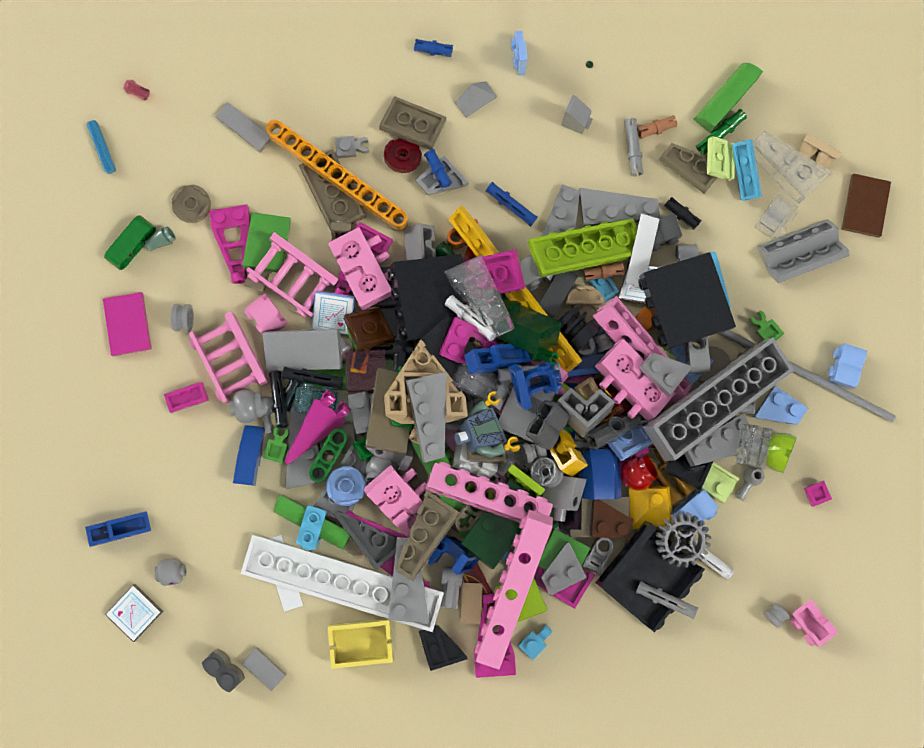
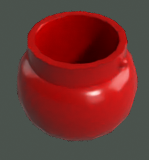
[621,455,658,491]

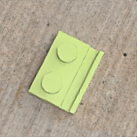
[707,136,735,181]
[702,462,739,503]

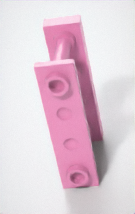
[246,232,339,318]
[189,312,270,404]

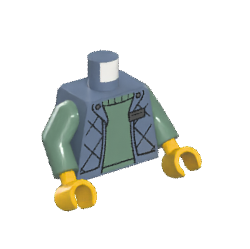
[454,391,520,458]

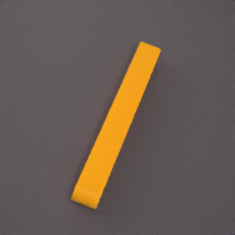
[266,120,408,231]

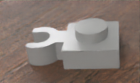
[335,136,369,158]

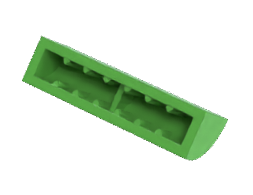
[694,63,763,133]
[273,495,351,550]

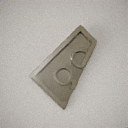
[659,143,718,194]

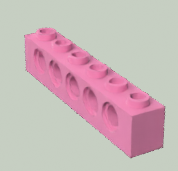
[593,296,692,405]
[425,462,553,523]

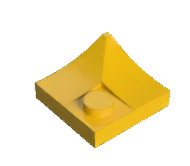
[628,486,672,529]

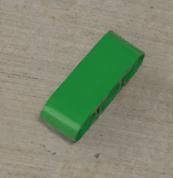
[104,215,156,270]
[309,429,347,483]

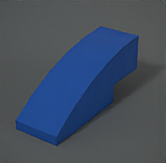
[464,344,531,375]
[233,425,265,486]
[85,511,151,547]

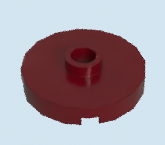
[384,138,422,173]

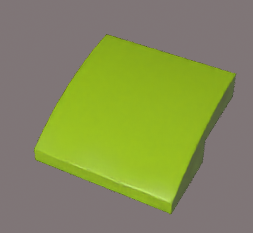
[495,577,548,622]

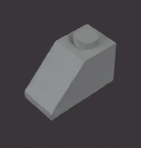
[561,95,593,134]

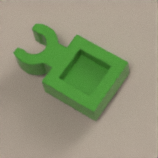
[749,310,784,341]
[263,427,289,463]

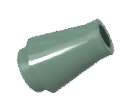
[145,226,176,251]

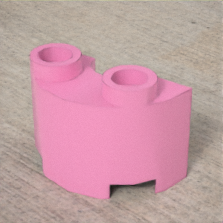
[244,293,288,335]
[790,599,838,647]

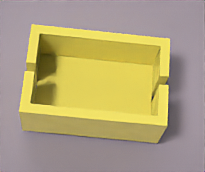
[328,618,394,669]

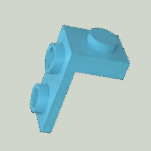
[296,505,327,550]

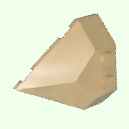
[384,340,468,424]

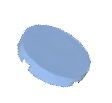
[326,466,366,506]

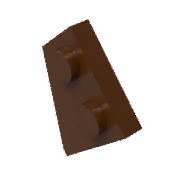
[590,499,633,539]

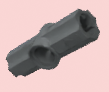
[585,411,641,450]

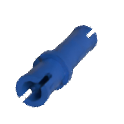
[485,182,538,227]

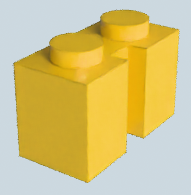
[550,429,588,477]

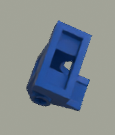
[508,362,562,410]
[428,535,479,575]

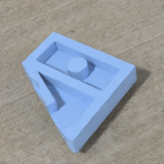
[753,386,808,425]

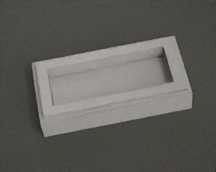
[242,648,286,691]

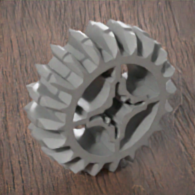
[655,512,711,567]

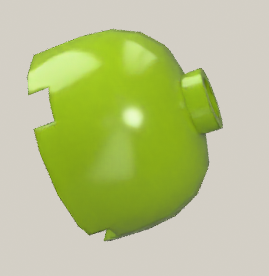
[761,433,797,473]

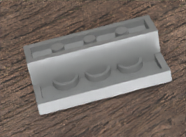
[758,219,849,283]

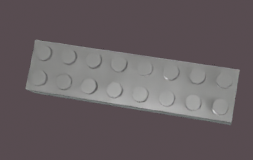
[643,337,794,461]

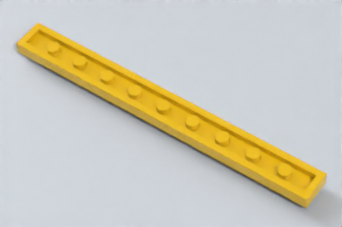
[448,206,582,373]

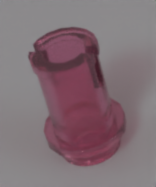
[123,80,150,101]

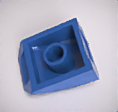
[582,449,621,500]

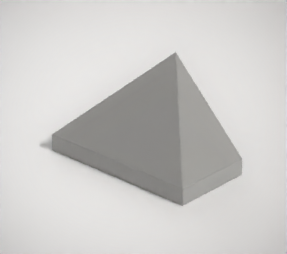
[455,81,497,118]

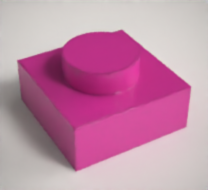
[804,481,832,507]

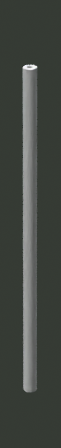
[719,330,896,422]

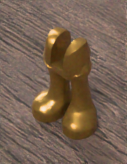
[646,449,696,506]

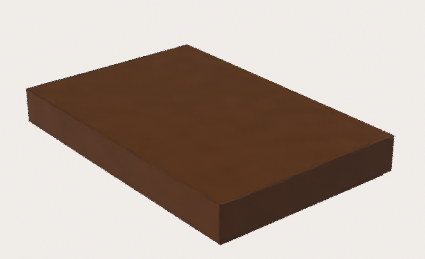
[841,174,891,238]

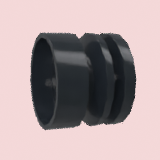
[558,304,602,353]

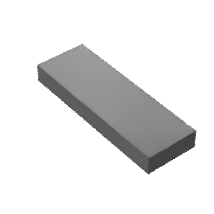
[215,102,271,153]

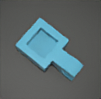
[518,625,552,660]

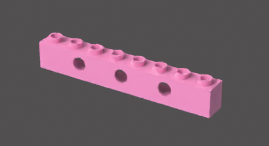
[474,510,553,669]

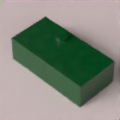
[472,295,562,355]
[459,478,536,569]

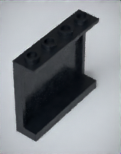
[638,252,736,351]
[387,254,472,344]
[595,521,705,633]

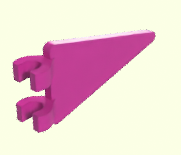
[285,390,351,464]

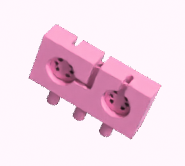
[328,227,391,310]
[595,339,676,421]
[363,465,441,538]

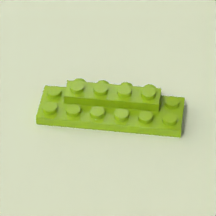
[527,218,638,278]

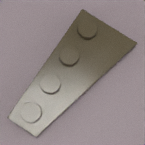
[395,490,461,581]

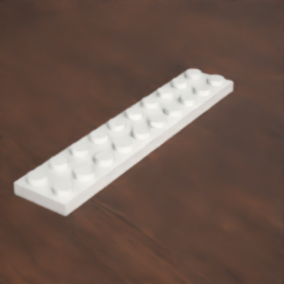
[240,535,444,632]

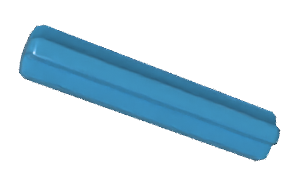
[87,120,116,174]

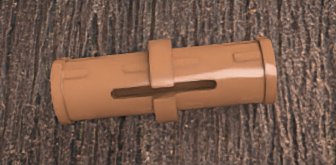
[637,115,677,139]
[584,263,624,281]

